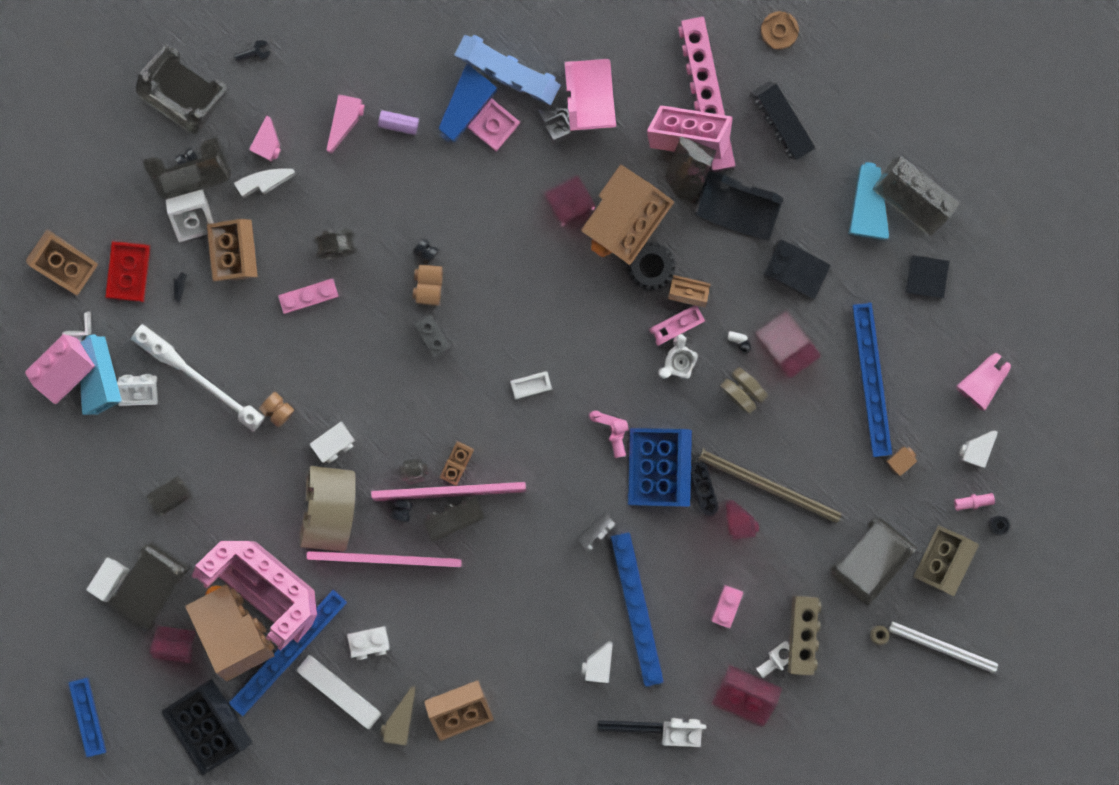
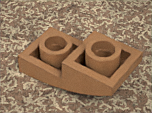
[439,441,474,486]

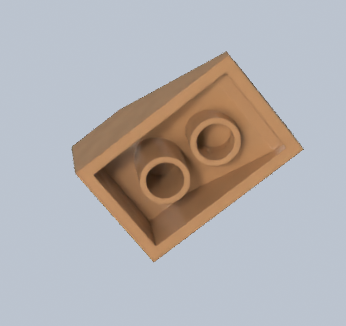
[26,230,98,295]

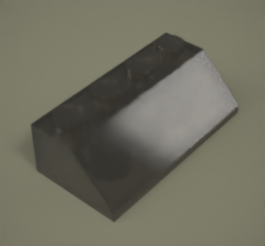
[872,156,960,236]

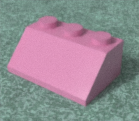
[25,334,95,404]

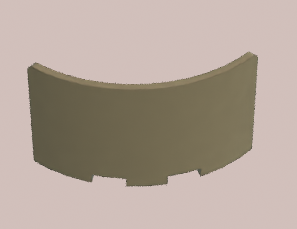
[299,466,355,551]

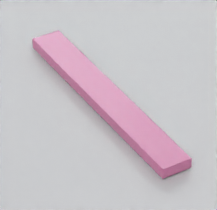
[371,482,526,501]
[307,551,462,567]

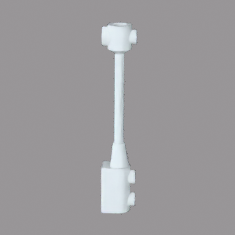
[131,324,265,432]

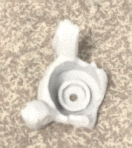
[658,334,698,379]

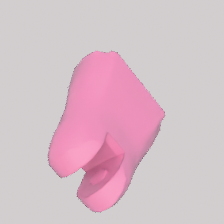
[956,353,1011,411]

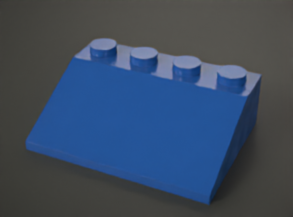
[628,428,692,507]

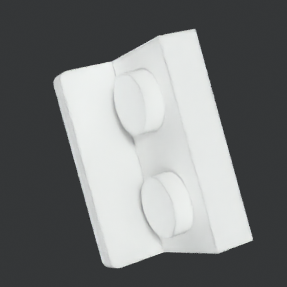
[117,374,158,406]
[347,626,390,660]
[662,718,706,747]

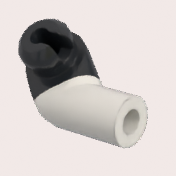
[727,331,751,355]

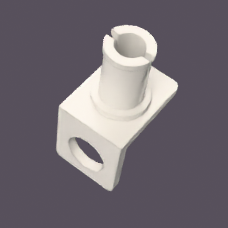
[62,312,91,342]
[756,641,789,678]

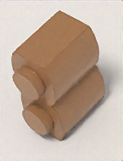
[413,265,443,306]

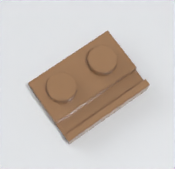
[668,275,710,308]

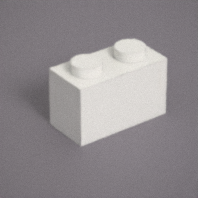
[310,422,355,464]

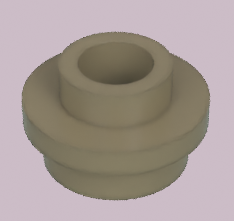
[870,626,890,645]

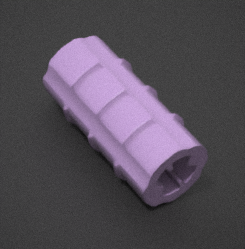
[378,110,419,135]

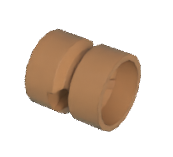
[259,392,295,428]

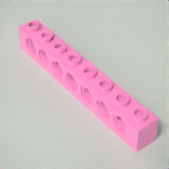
[678,16,735,172]

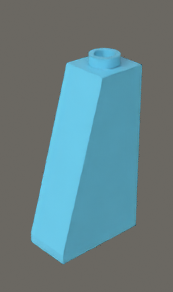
[848,162,889,241]
[80,334,122,415]

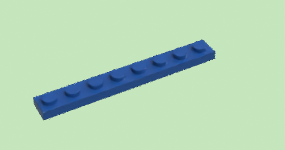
[852,302,893,457]
[611,532,664,687]
[229,589,347,716]

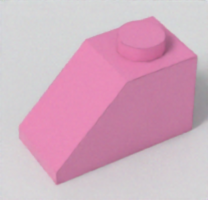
[249,116,281,162]

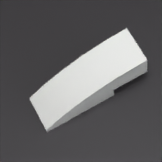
[234,169,297,198]

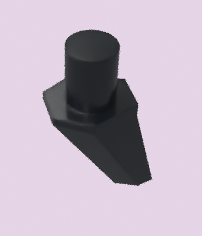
[173,271,188,303]

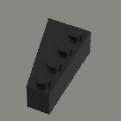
[750,81,816,160]

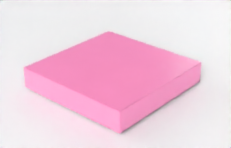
[467,98,521,152]

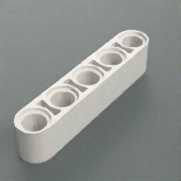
[297,655,382,729]

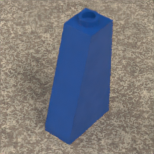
[438,63,498,143]

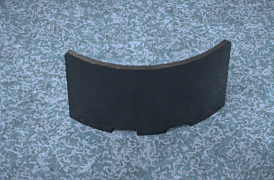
[695,171,784,241]

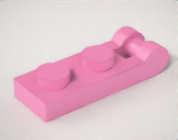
[649,305,705,346]

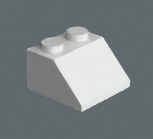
[166,189,213,242]
[582,641,612,683]

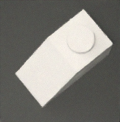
[959,431,998,468]

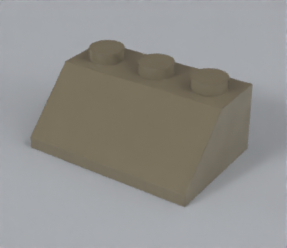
[913,525,979,596]

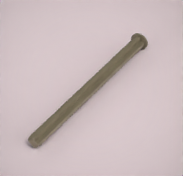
[697,448,841,523]

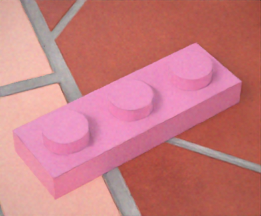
[278,278,339,314]

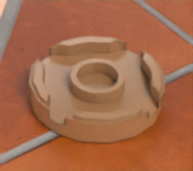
[761,11,799,50]

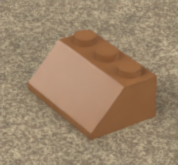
[207,219,258,282]
[424,680,494,741]

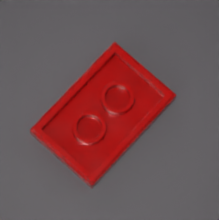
[105,241,151,302]

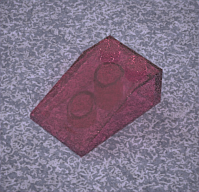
[755,311,822,379]

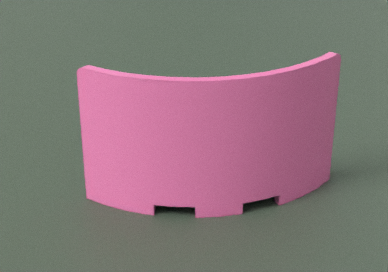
[565,59,616,131]

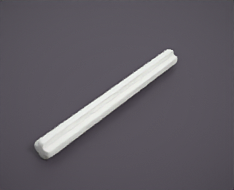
[889,622,998,673]

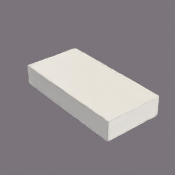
[510,371,552,400]

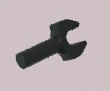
[234,40,271,61]

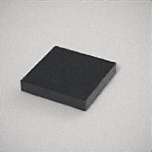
[905,255,950,299]

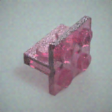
[150,626,195,663]

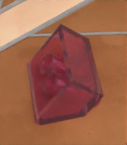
[726,499,759,539]
[711,665,782,727]

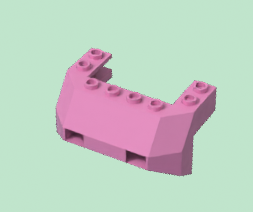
[192,541,317,651]

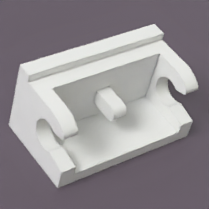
[86,557,130,602]

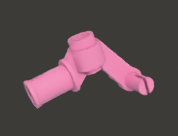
[588,411,628,458]

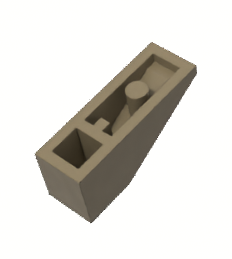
[381,686,416,745]

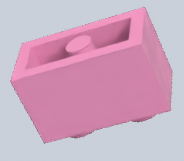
[711,585,743,628]

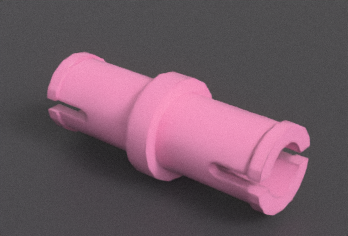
[954,493,995,511]

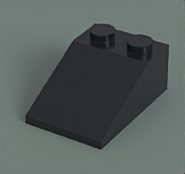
[763,239,831,300]

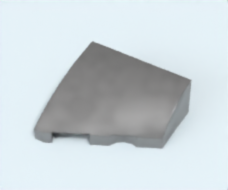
[537,108,588,144]
[577,513,615,552]

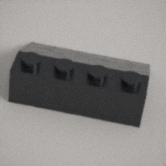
[161,679,253,776]

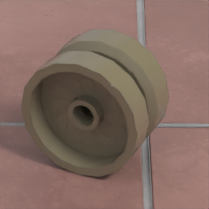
[720,367,768,415]

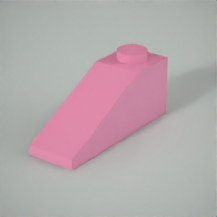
[327,95,365,154]

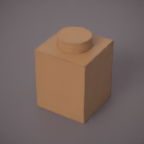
[885,447,917,476]

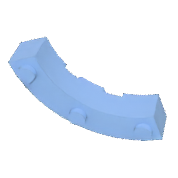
[454,35,561,105]

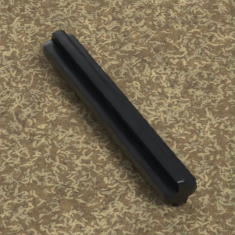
[597,720,664,734]

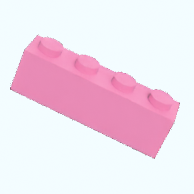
[647,106,733,160]

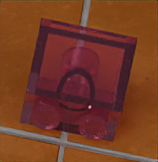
[544,175,596,226]

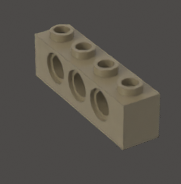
[788,596,821,675]

